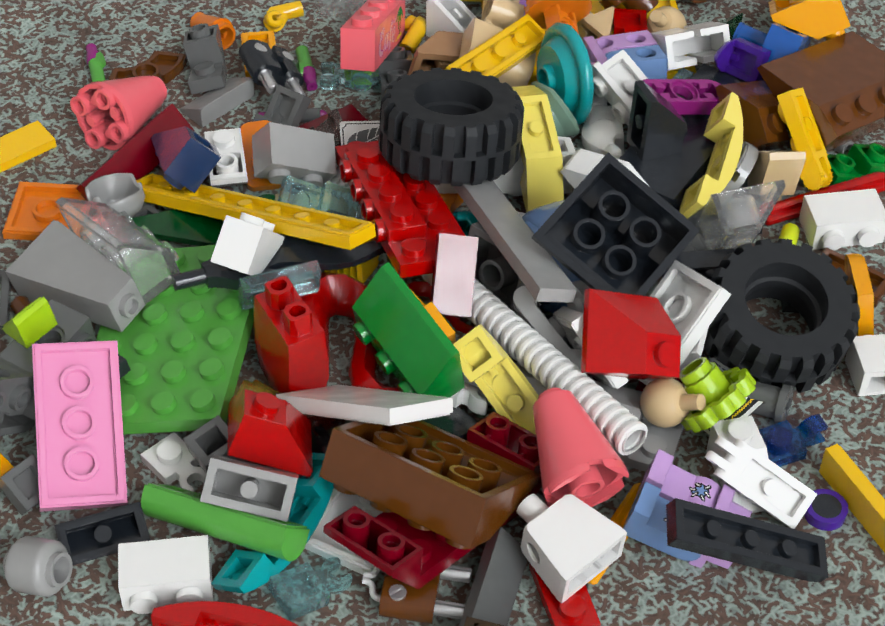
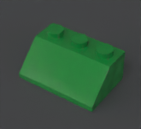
[352,262,465,397]

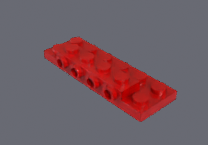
[335,140,466,278]

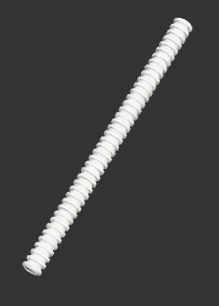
[324,167,648,456]

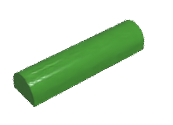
[141,483,310,562]

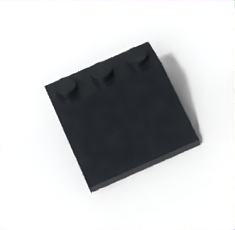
[532,152,700,296]

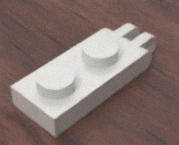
[705,436,817,529]

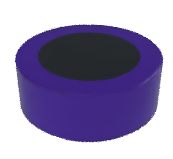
[804,489,848,531]

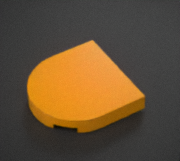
[844,253,874,336]

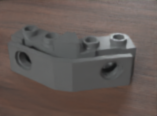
[0,299,96,436]

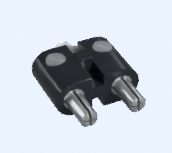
[239,39,306,96]

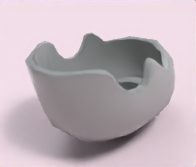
[85,173,145,222]

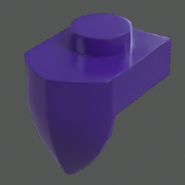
[714,38,771,82]

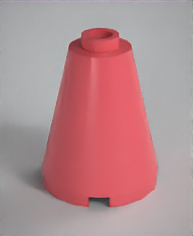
[533,388,629,507]

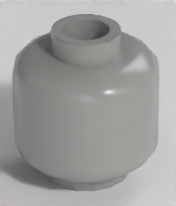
[3,536,73,597]

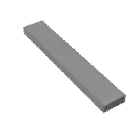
[453,180,577,303]

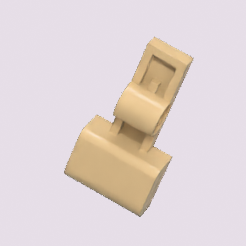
[459,0,536,87]

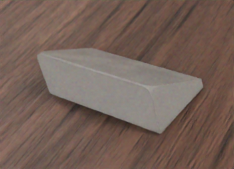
[180,77,255,128]

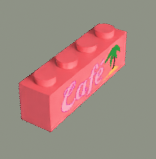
[340,0,405,72]

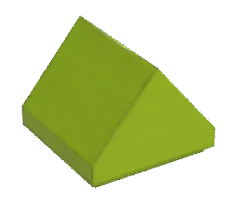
[2,297,58,349]

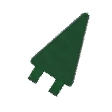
[117,194,275,246]

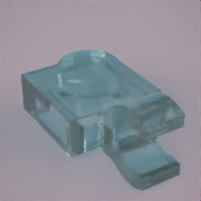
[320,62,380,91]

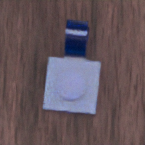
[759,414,828,467]

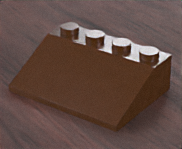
[757,31,885,152]
[319,420,541,549]

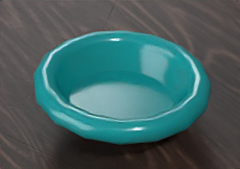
[537,22,594,125]

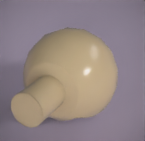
[647,6,687,33]
[640,378,706,428]

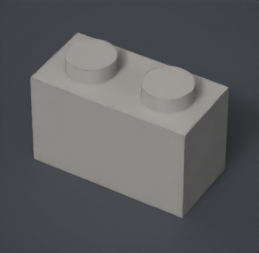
[252,122,337,188]
[200,454,299,522]

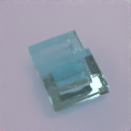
[278,175,359,218]

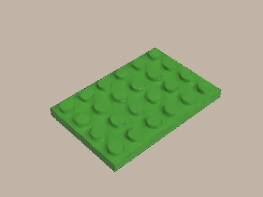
[96,245,262,435]

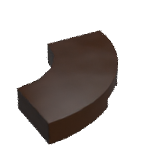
[108,51,188,84]

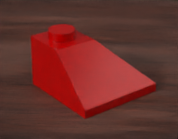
[581,288,681,380]
[227,389,313,477]

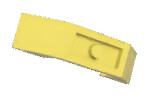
[512,85,564,213]

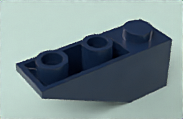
[151,126,221,193]

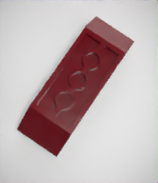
[323,412,542,589]

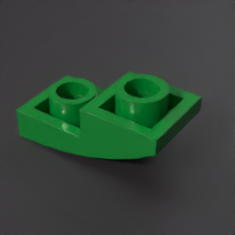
[827,143,885,186]

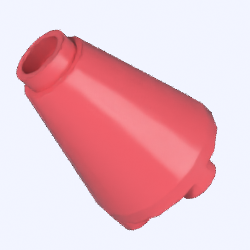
[70,76,167,150]

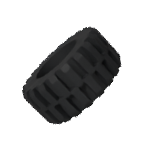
[379,68,524,186]
[704,238,860,393]

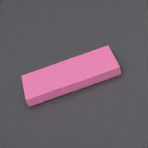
[32,341,128,512]

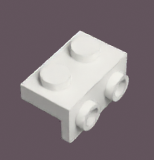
[592,49,648,126]

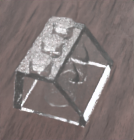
[56,197,181,304]

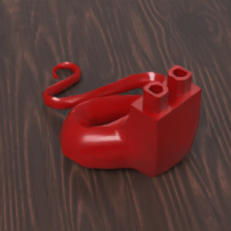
[254,272,477,394]

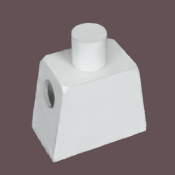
[516,494,627,604]

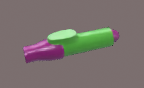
[85,43,106,82]
[295,45,318,91]

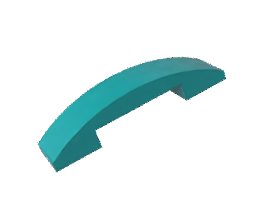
[211,453,334,594]

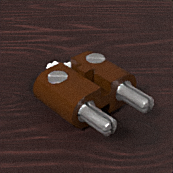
[362,565,472,624]

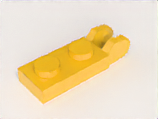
[777,87,834,191]

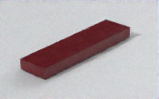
[76,103,195,202]

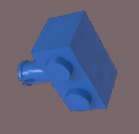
[732,22,812,62]

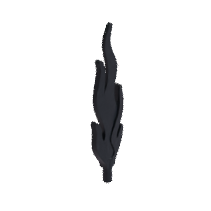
[171,233,386,291]

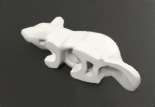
[581,94,624,159]

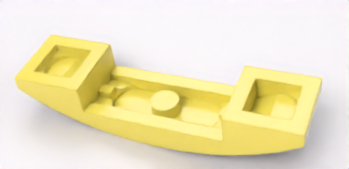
[679,92,743,219]
[453,324,539,434]

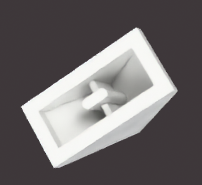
[426,0,476,37]

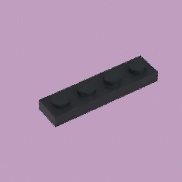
[666,498,828,582]

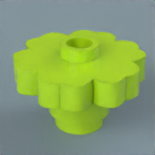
[679,357,756,433]

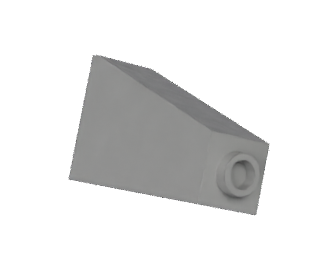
[5,220,146,332]

